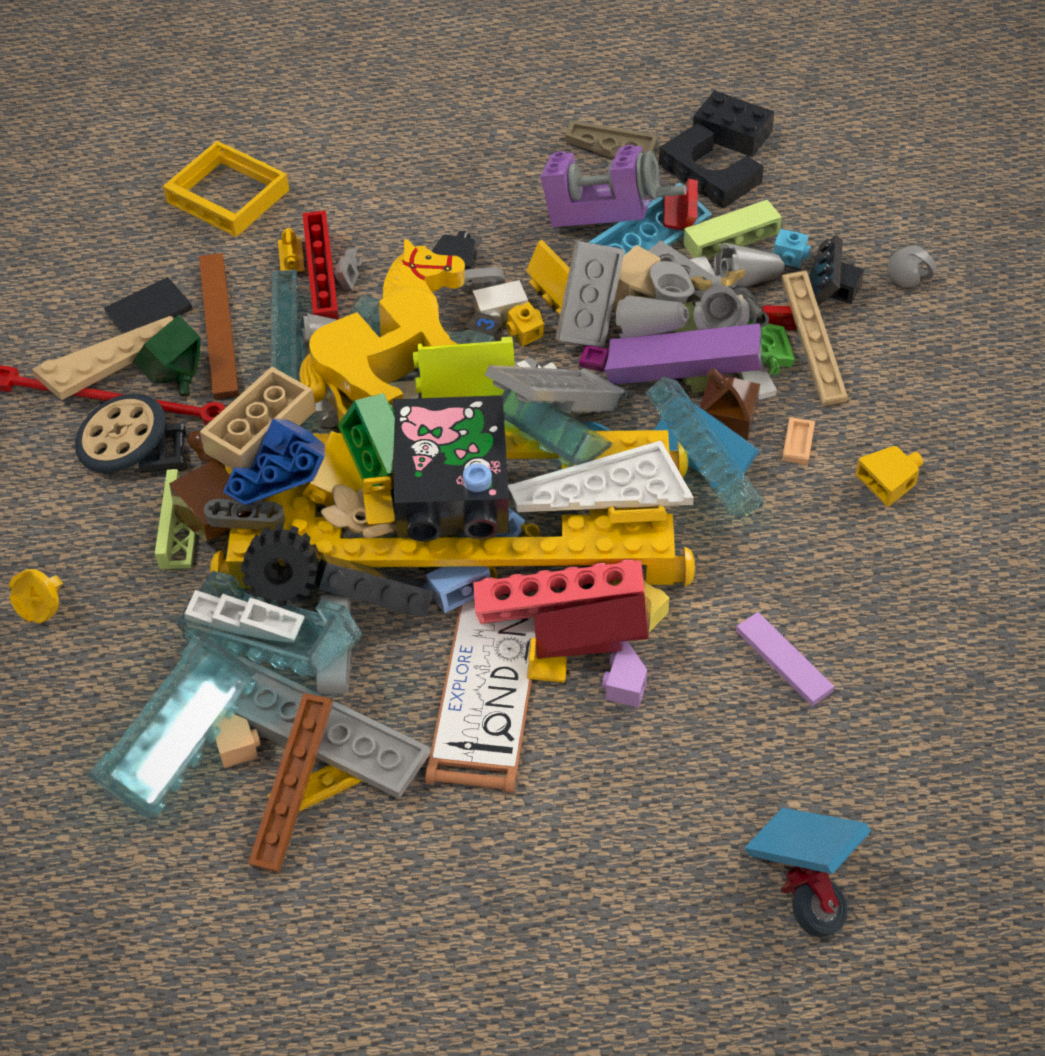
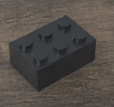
[693,90,775,158]

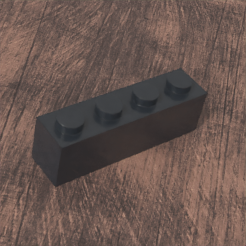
[315,554,434,617]

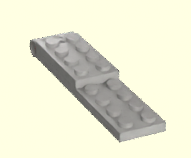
[485,365,627,413]
[181,644,430,799]

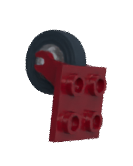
[781,866,848,937]

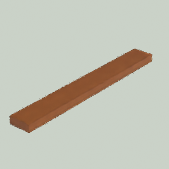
[199,253,239,400]

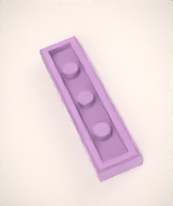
[736,612,835,706]

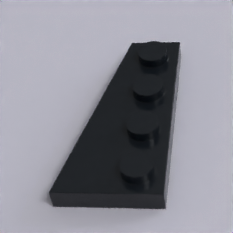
[809,234,843,306]

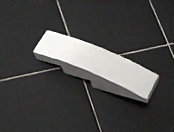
[185,590,304,643]

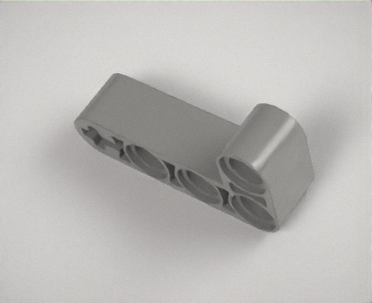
[317,594,353,695]

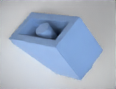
[425,566,490,613]

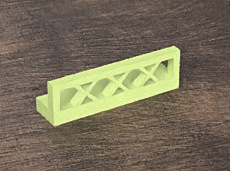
[155,469,196,569]

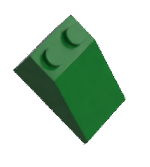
[338,393,395,486]

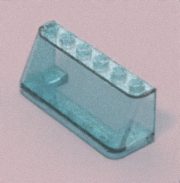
[176,571,362,677]
[88,630,257,819]

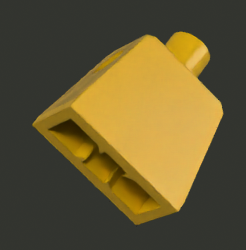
[855,446,923,507]

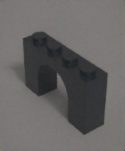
[659,123,764,208]

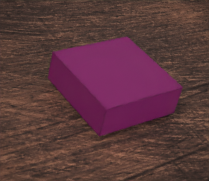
[579,345,609,372]

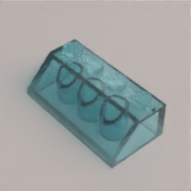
[502,388,613,467]

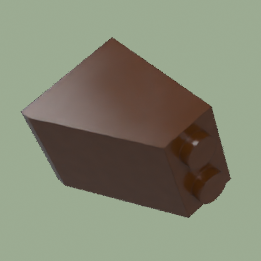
[169,459,252,542]

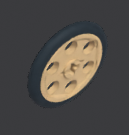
[75,393,165,473]

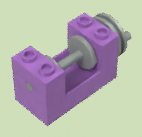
[540,145,686,227]

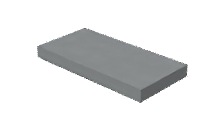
[555,240,625,348]

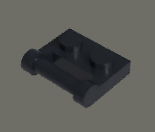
[139,423,187,473]

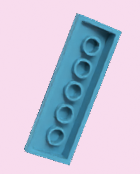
[588,183,712,255]

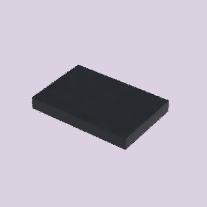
[104,277,193,334]

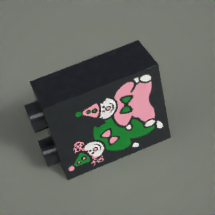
[393,395,509,542]

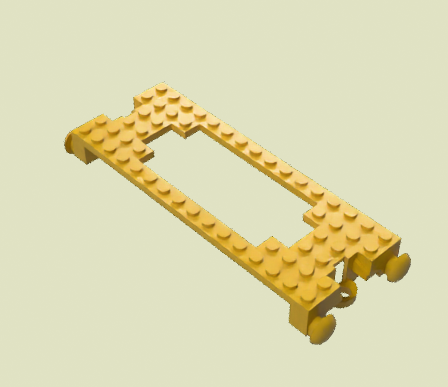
[210,430,695,591]

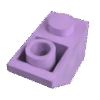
[602,641,647,708]

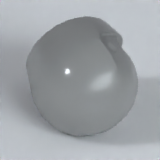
[887,245,937,288]

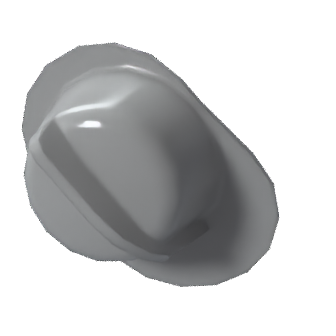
[650,261,695,305]

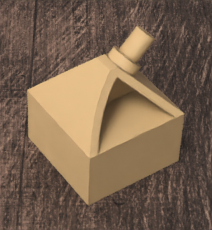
[612,245,660,311]

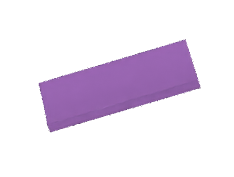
[605,324,761,384]

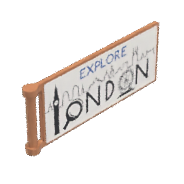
[425,599,536,793]

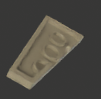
[565,121,658,159]

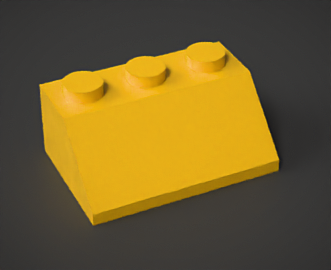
[526,240,570,317]

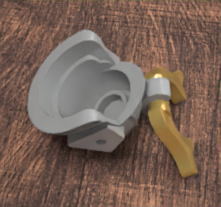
[690,269,750,330]

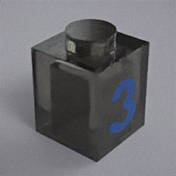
[464,311,504,344]

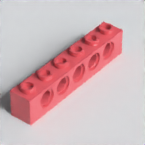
[473,559,646,624]

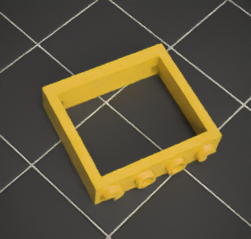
[163,141,289,237]

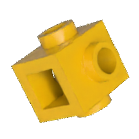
[506,302,544,347]

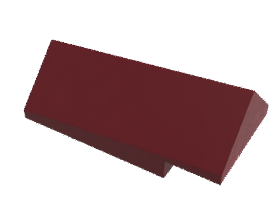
[534,594,651,659]

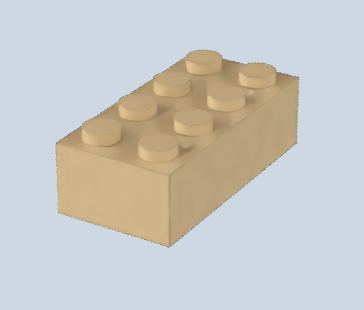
[200,367,316,469]

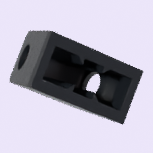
[432,231,476,282]

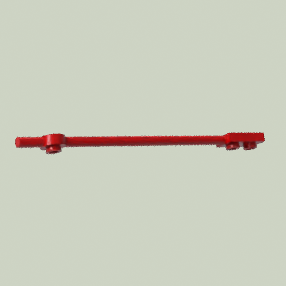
[0,365,225,426]

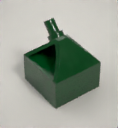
[132,315,200,396]

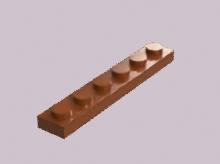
[248,693,334,873]

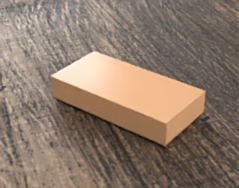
[782,417,815,465]

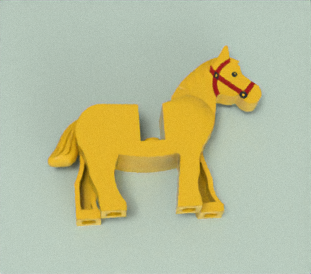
[299,239,465,422]

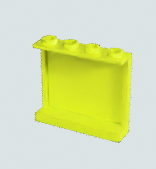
[413,337,519,432]

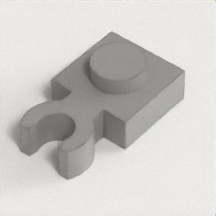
[334,248,362,291]

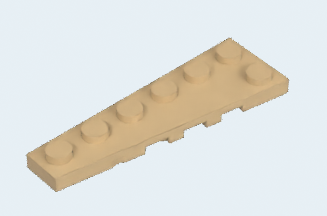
[32,316,174,400]

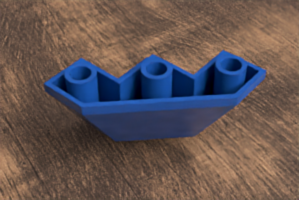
[223,419,325,505]

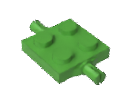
[747,315,795,375]

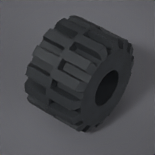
[241,524,319,607]

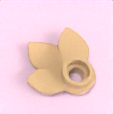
[321,485,371,533]

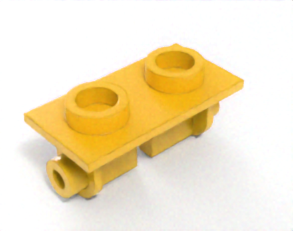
[278,228,305,274]

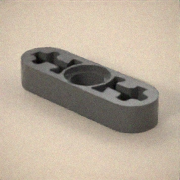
[204,499,285,530]

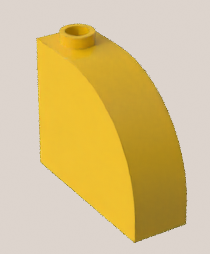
[302,431,394,507]

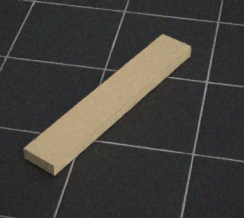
[782,271,848,406]

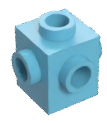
[773,229,811,268]

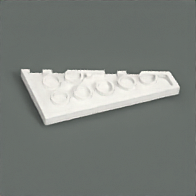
[508,441,694,512]

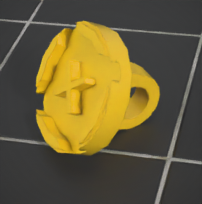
[9,569,64,624]

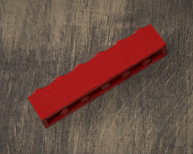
[302,210,339,320]

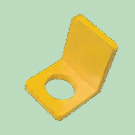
[362,476,395,526]
[527,638,567,683]

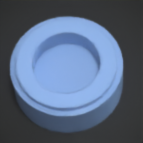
[463,464,492,492]

